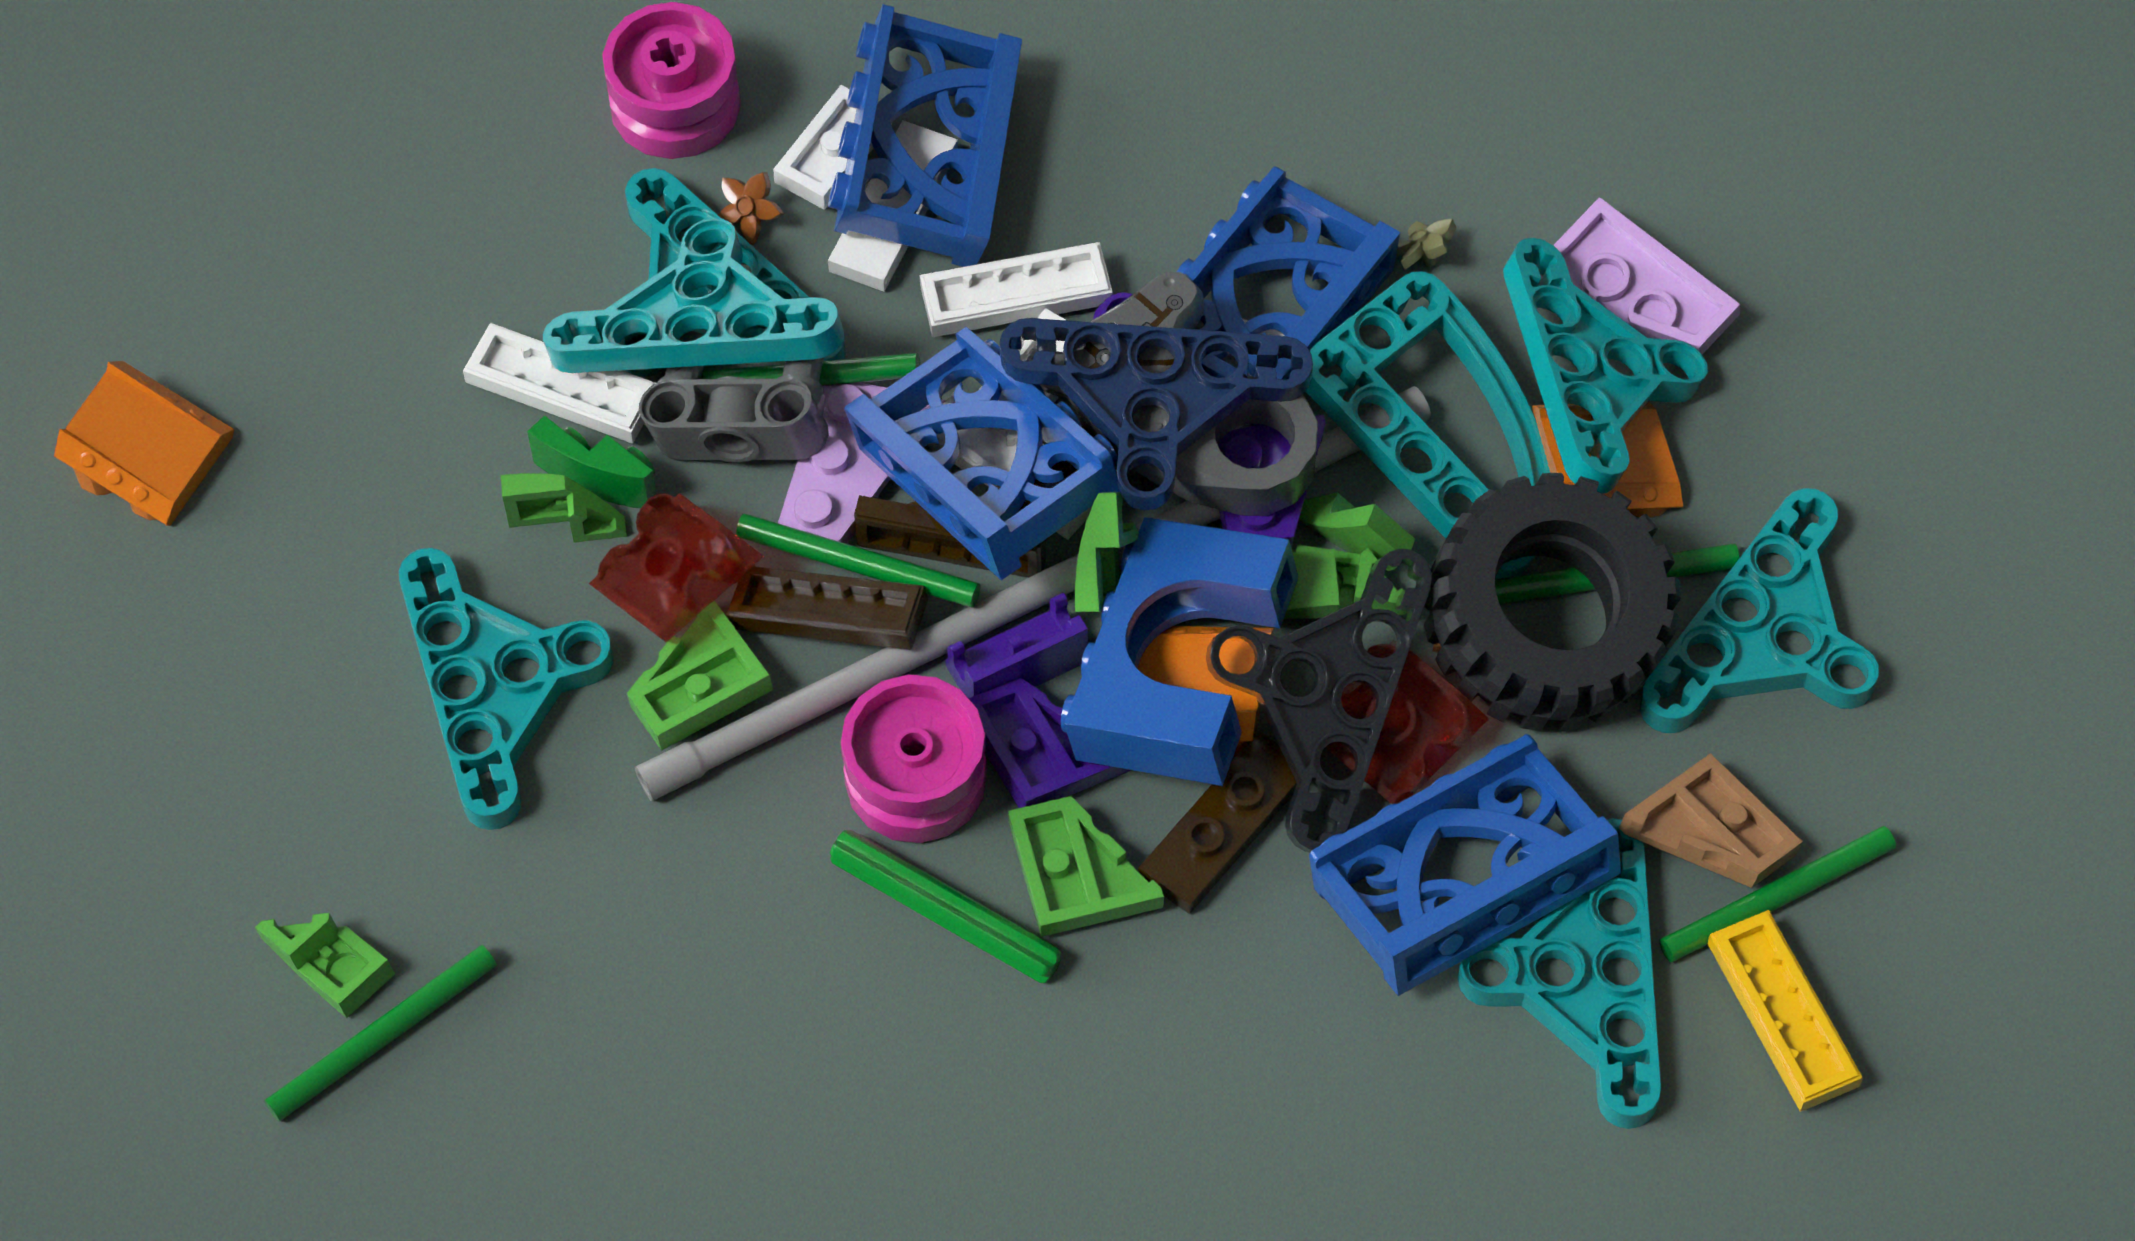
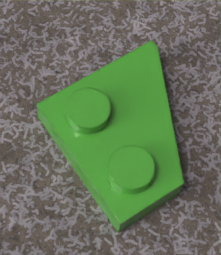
[627,595,773,751]
[1008,796,1164,937]

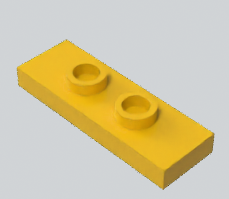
[1707,910,1863,1112]

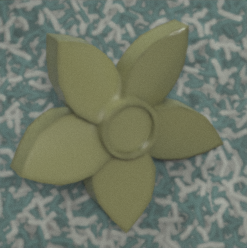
[1396,219,1457,269]

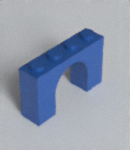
[1061,517,1299,786]

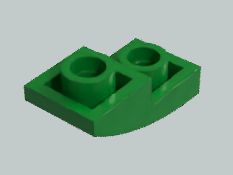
[527,415,658,510]

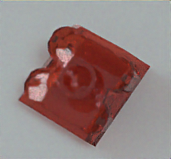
[589,493,765,643]
[1325,640,1489,804]

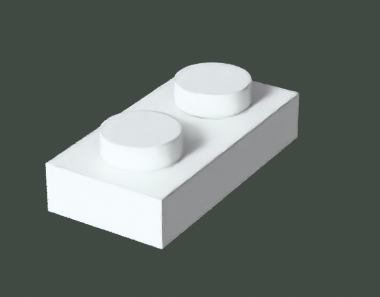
[773,85,892,210]

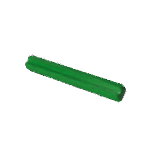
[830,830,1061,983]

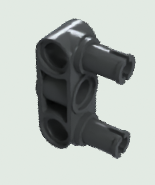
[639,331,829,463]

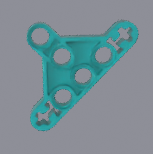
[619,168,846,377]
[543,218,845,373]
[1503,238,1708,494]
[1640,488,1879,733]
[399,548,613,830]
[1457,818,1661,1129]

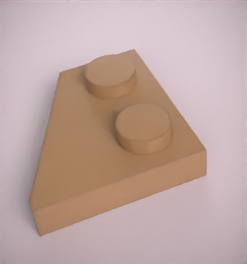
[1619,753,1803,888]

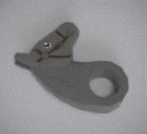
[1026,272,1318,516]

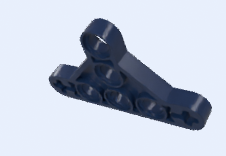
[999,318,1313,510]

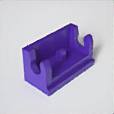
[945,593,1088,698]

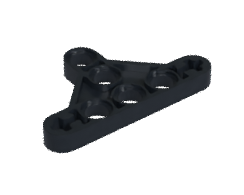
[1206,548,1432,852]

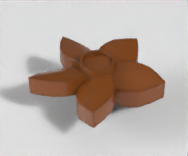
[718,172,785,245]

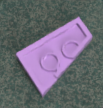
[1541,197,1740,354]
[778,383,945,544]

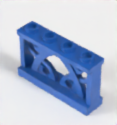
[828,4,1022,267]
[1177,166,1401,426]
[844,327,1118,581]
[1309,734,1621,996]

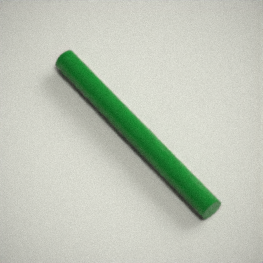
[702,353,920,386]
[736,513,981,608]
[1495,543,1740,604]
[1659,826,1896,963]
[264,945,497,1122]

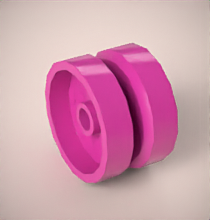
[602,2,741,159]
[841,674,987,843]

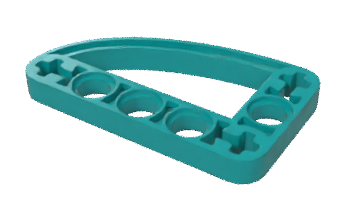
[1306,271,1550,579]

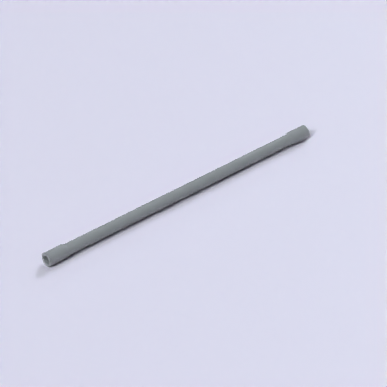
[635,386,1431,801]

